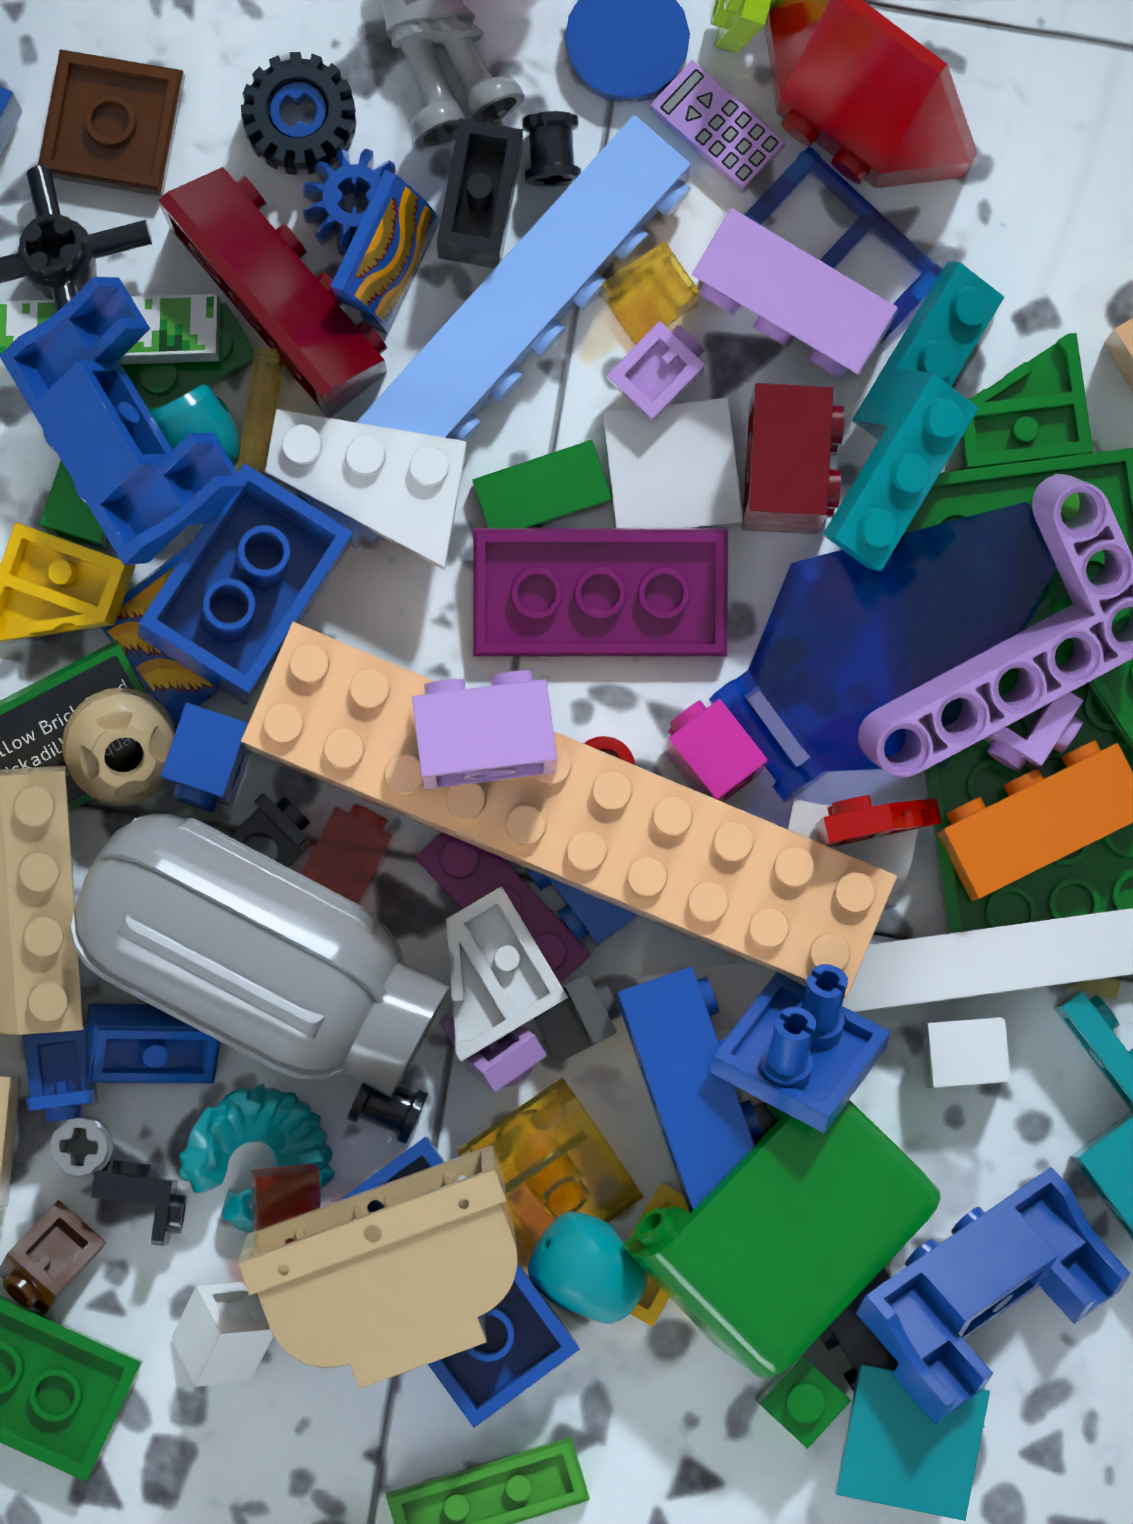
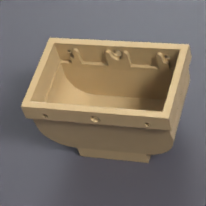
[238,1144,518,1389]

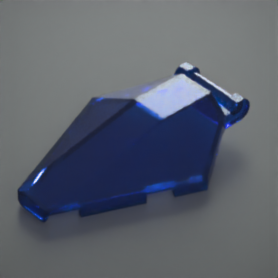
[709,502,1057,803]

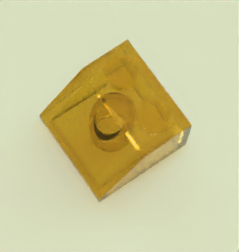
[456,1077,644,1258]

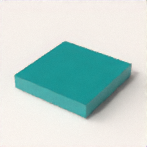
[835,1363,990,1521]

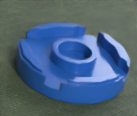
[565,0,690,102]

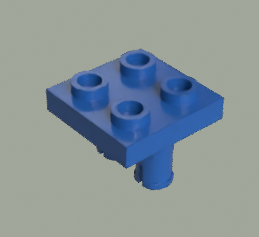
[709,964,891,1134]

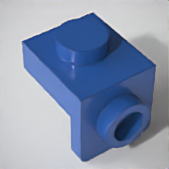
[23,1026,99,1122]

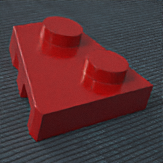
[815,795,942,847]

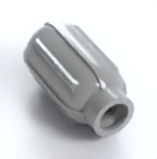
[70,813,449,1098]

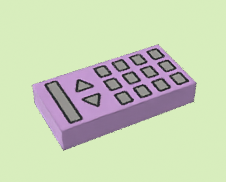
[650,60,785,193]

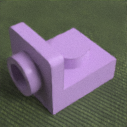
[606,321,706,422]

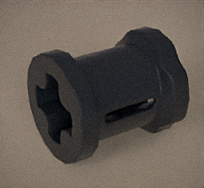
[522,111,581,187]
[347,1083,429,1144]

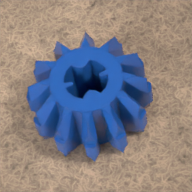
[303,149,396,256]

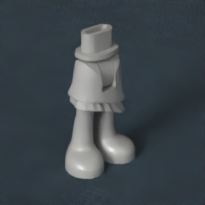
[379,0,525,147]

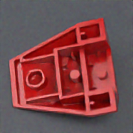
[765,0,978,188]

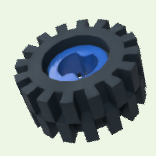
[241,52,357,175]

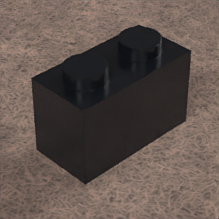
[437,118,523,269]

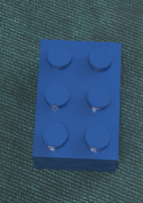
[138,463,354,705]

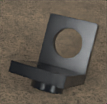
[230,793,313,868]

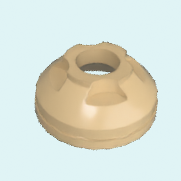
[62,687,177,805]

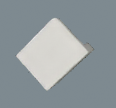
[921,1017,1011,1088]
[172,1281,273,1387]

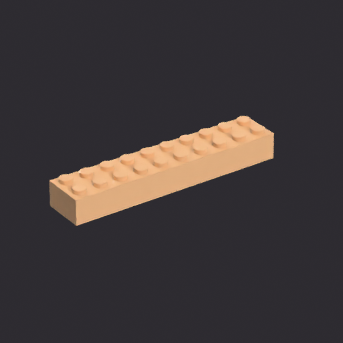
[241,622,897,998]

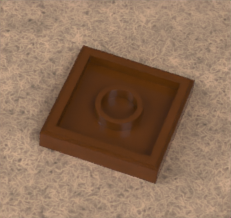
[38,49,185,197]

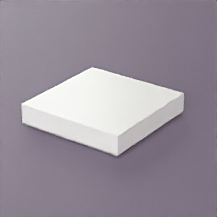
[602,398,743,528]

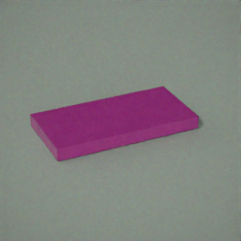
[473,528,728,656]

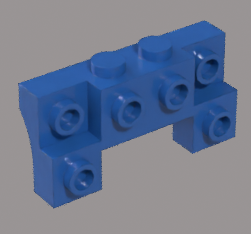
[0,277,246,565]
[856,1167,1131,1424]

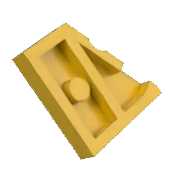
[0,522,136,642]

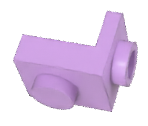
[983,692,1083,772]
[440,1010,547,1093]

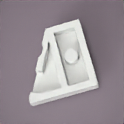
[446,886,568,1062]

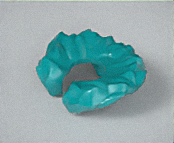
[179,1083,335,1233]

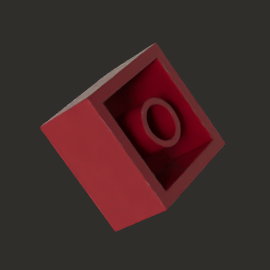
[742,383,844,534]

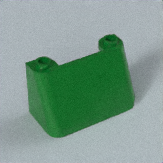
[622,1099,940,1378]

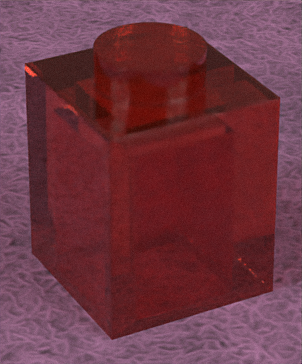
[301,803,395,906]

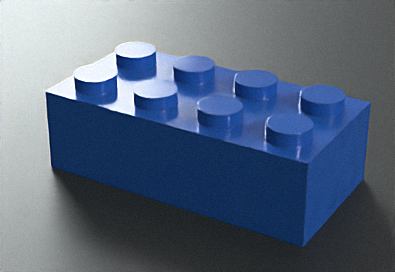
[338,1136,580,1428]

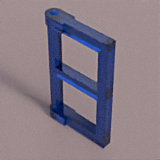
[744,146,943,350]

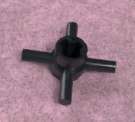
[0,165,153,312]

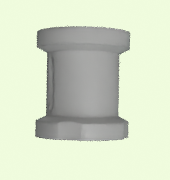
[49,1118,115,1176]

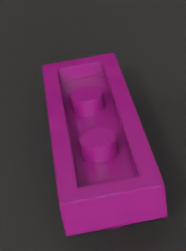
[414,832,592,984]

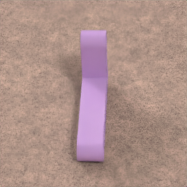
[857,474,1133,778]

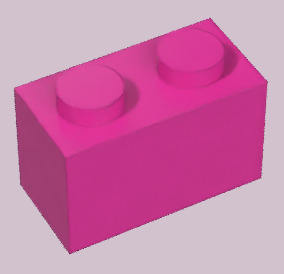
[664,699,768,802]

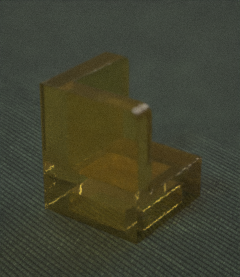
[601,241,700,345]

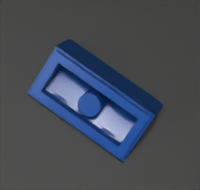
[86,1003,220,1083]

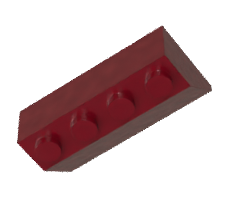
[158,167,388,418]

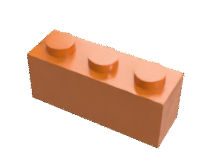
[937,740,1133,902]

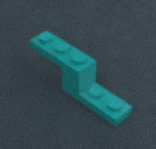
[822,261,1005,571]
[1054,991,1133,1241]

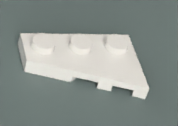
[265,409,467,570]

